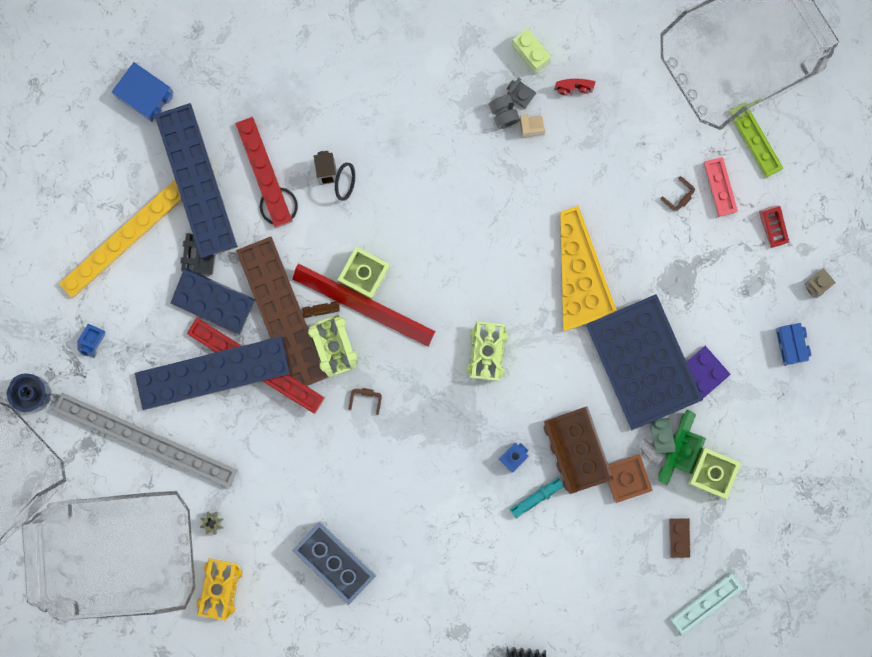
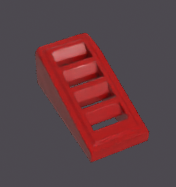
[759,205,790,248]

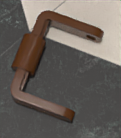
[660,176,695,211]
[348,388,382,415]

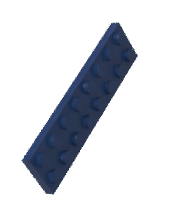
[155,103,238,259]
[135,336,291,410]

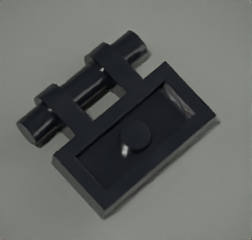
[180,233,216,275]

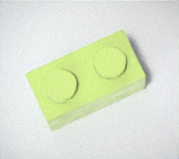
[512,28,551,74]

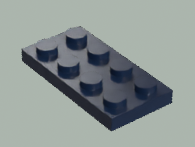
[170,268,255,335]

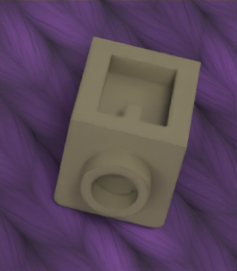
[805,268,836,298]

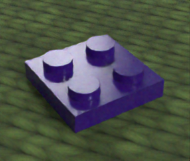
[687,346,731,398]

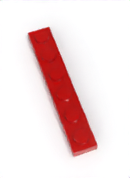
[235,117,293,229]

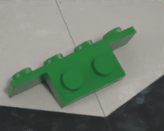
[658,410,706,485]

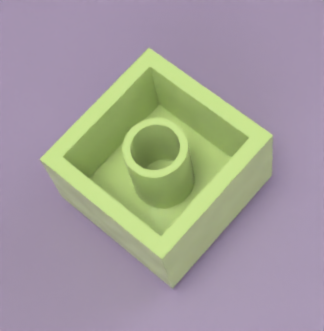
[338,247,391,300]
[687,448,741,499]

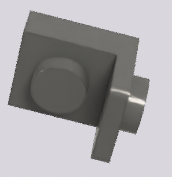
[506,77,537,109]

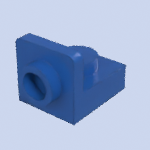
[77,324,105,358]

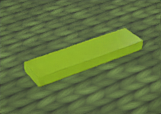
[728,103,783,178]

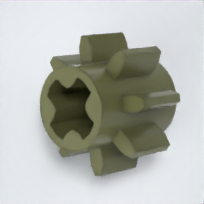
[200,512,224,535]

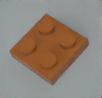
[608,454,653,503]

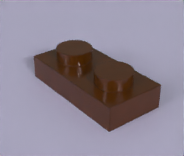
[669,518,690,558]

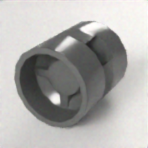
[488,95,520,129]

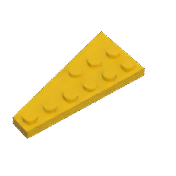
[560,205,617,332]

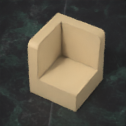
[520,114,545,138]

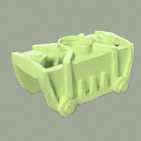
[308,315,358,377]
[466,322,508,381]

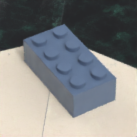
[292,522,377,605]

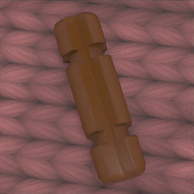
[302,301,340,318]

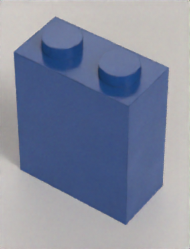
[112,62,173,122]

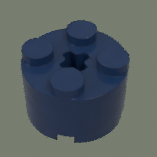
[6,373,51,413]

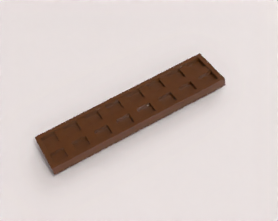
[236,236,328,386]

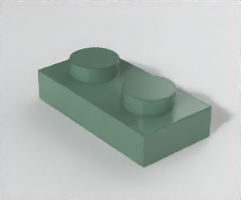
[650,418,675,453]

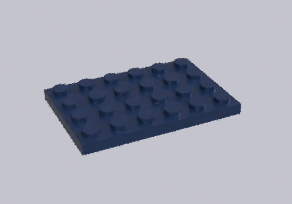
[586,294,703,430]

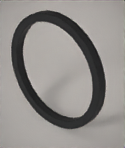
[335,162,355,201]
[259,187,298,224]

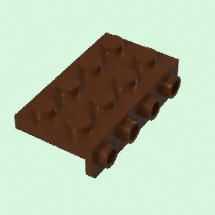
[544,406,613,494]

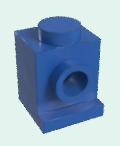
[498,443,529,473]

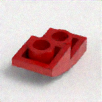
[554,78,596,96]

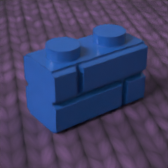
[776,323,811,366]

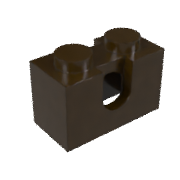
[313,151,337,185]

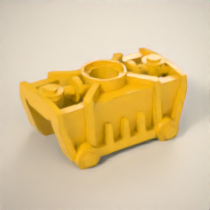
[196,558,243,621]

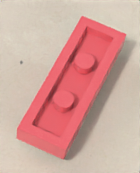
[704,157,738,217]

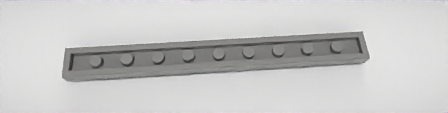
[54,393,238,488]

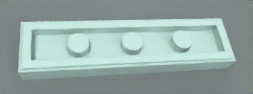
[669,573,744,635]

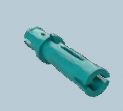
[510,477,564,519]

